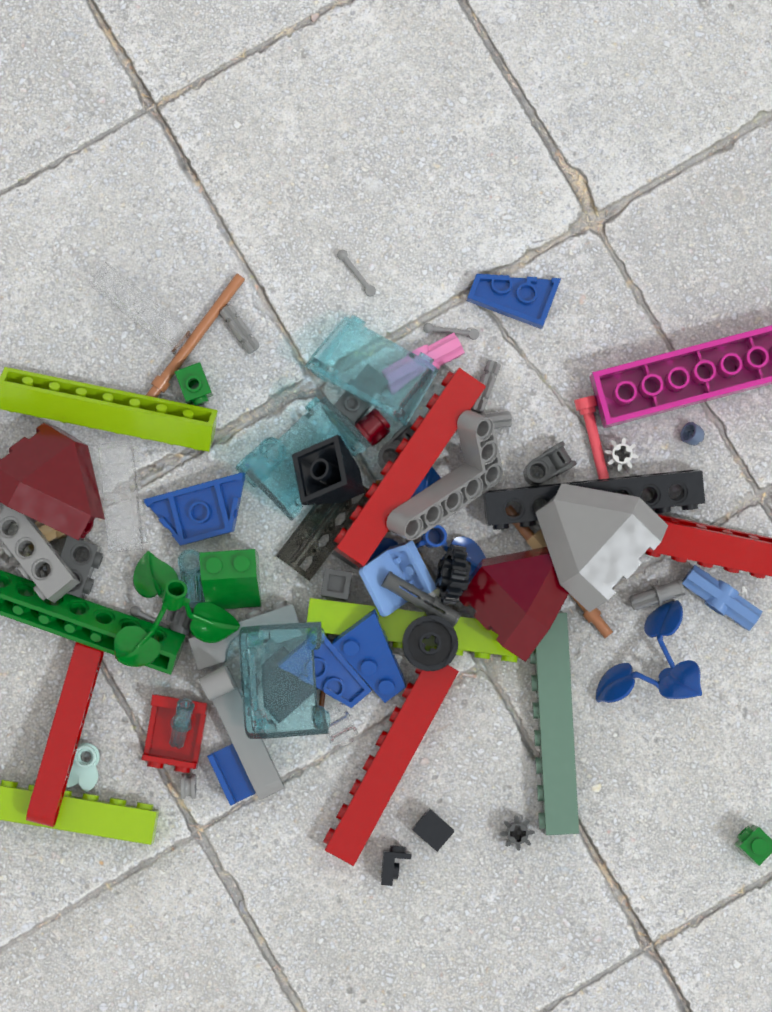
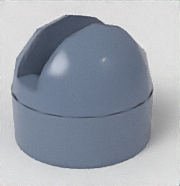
[680,422,705,446]

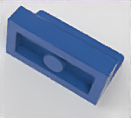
[207,744,256,806]

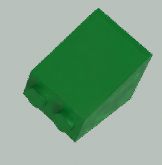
[199,549,262,609]

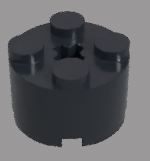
[402,615,458,671]

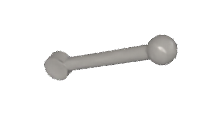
[337,250,376,297]
[423,323,479,340]
[130,606,182,634]

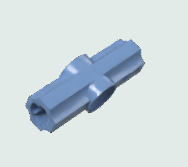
[682,565,763,631]

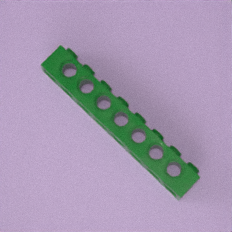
[0,570,186,675]

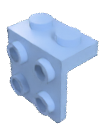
[359,540,437,617]

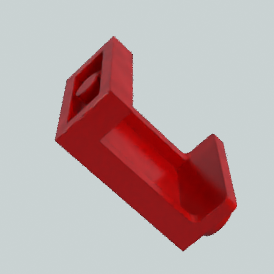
[141,694,209,773]

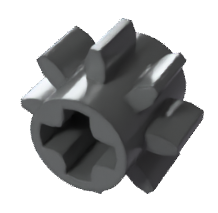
[165,606,194,636]
[500,815,535,851]

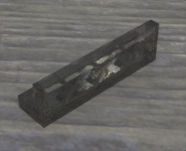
[276,485,368,581]

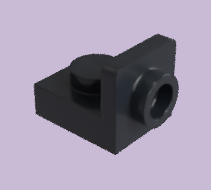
[381,845,412,886]

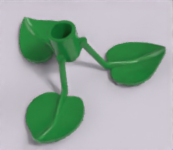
[114,551,240,667]

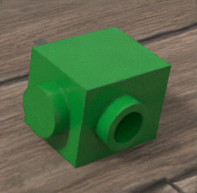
[174,362,213,406]
[734,825,772,866]

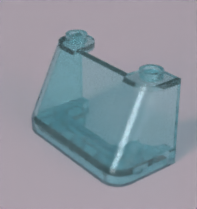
[305,315,439,427]
[245,396,371,521]
[239,622,330,739]

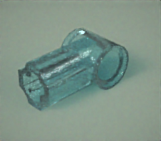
[178,549,205,603]

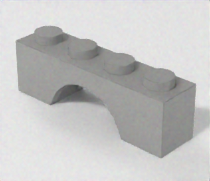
[188,601,304,670]

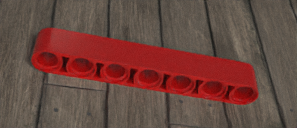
[26,642,104,827]

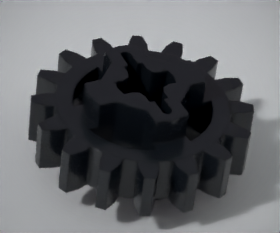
[435,544,471,605]

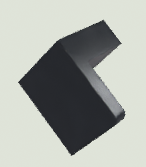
[412,808,454,852]

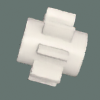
[604,438,639,472]

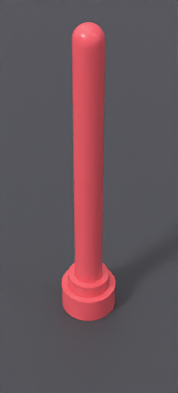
[574,395,609,479]

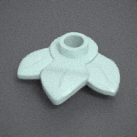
[66,743,100,792]

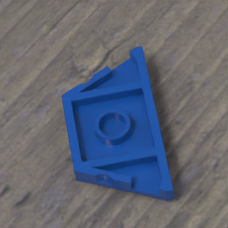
[143,472,245,546]

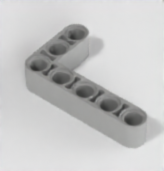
[386,410,503,541]
[199,666,285,800]

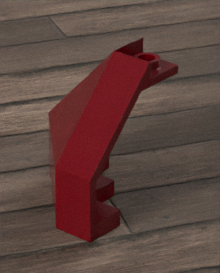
[0,423,105,541]
[459,547,569,662]

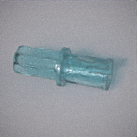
[169,698,195,749]

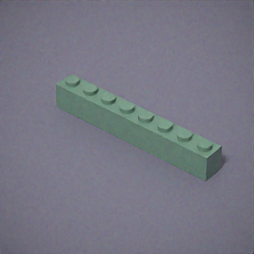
[530,613,579,835]

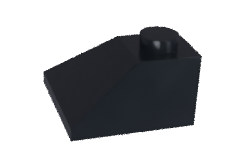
[292,434,365,505]

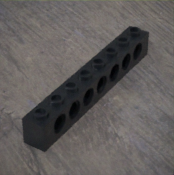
[483,469,705,530]

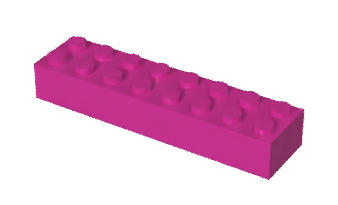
[590,325,772,428]

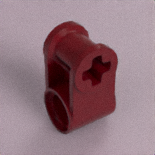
[354,408,391,447]

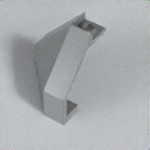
[535,483,668,612]

